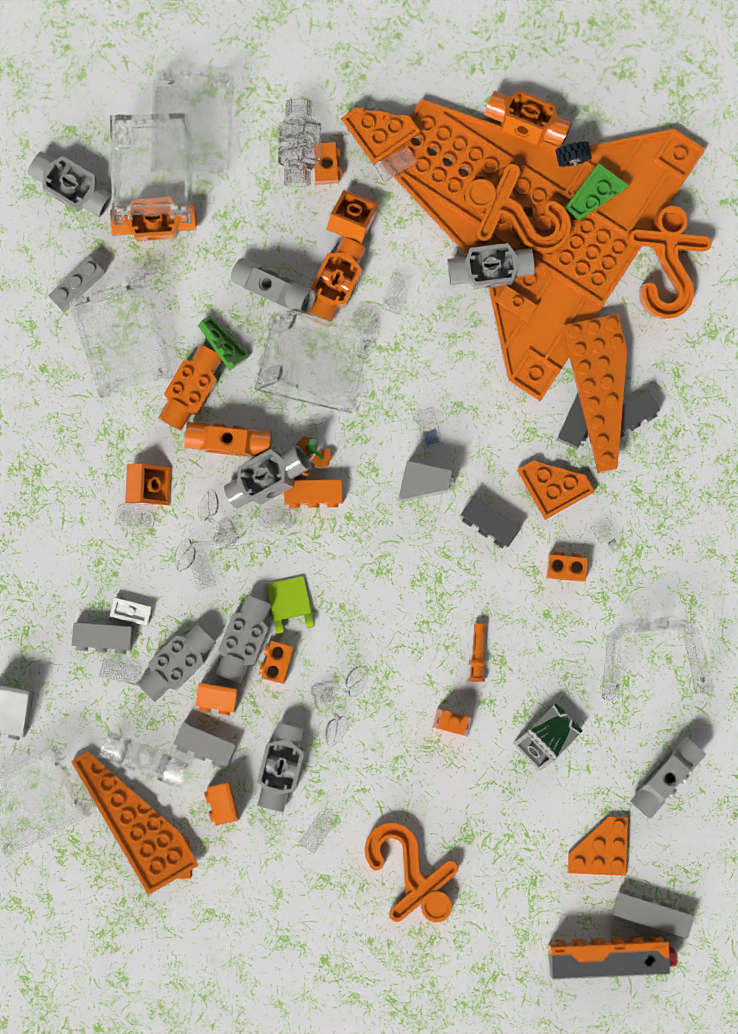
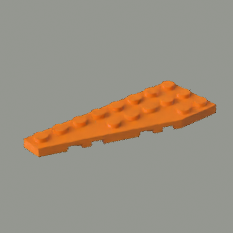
[562,314,627,474]
[71,751,199,896]

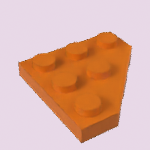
[341,107,420,165]
[516,460,595,520]
[567,816,628,876]

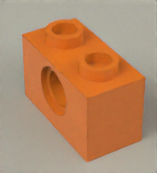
[313,142,342,185]

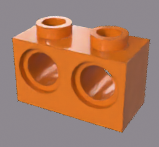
[546,551,588,582]
[259,641,294,684]

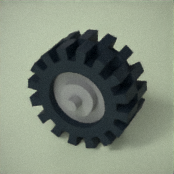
[555,141,592,167]

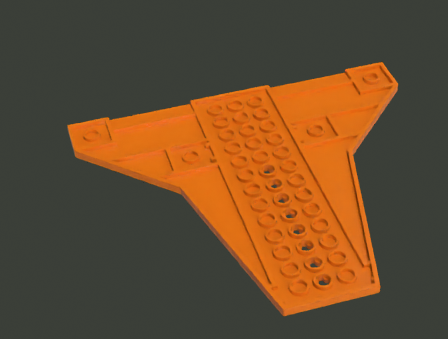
[380,99,706,402]

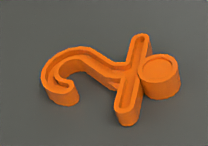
[465,164,571,255]
[626,206,712,319]
[364,822,458,923]

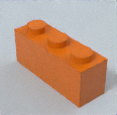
[284,480,342,509]

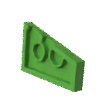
[565,163,629,221]
[197,316,250,371]

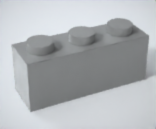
[48,256,105,313]
[72,623,133,654]
[174,722,237,768]

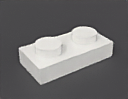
[110,598,152,626]

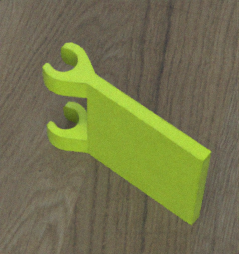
[266,576,314,635]

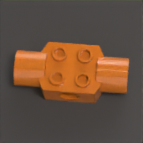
[484,90,572,147]
[110,197,197,241]
[307,237,366,324]
[158,345,222,431]
[184,422,272,457]

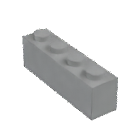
[611,890,694,939]

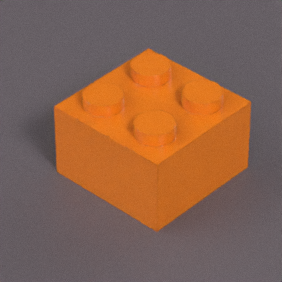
[326,190,379,244]

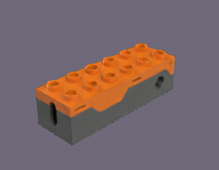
[548,936,678,979]

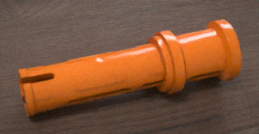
[468,623,486,682]

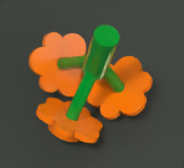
[296,436,332,476]

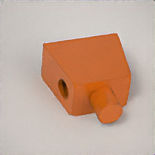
[433,709,472,737]

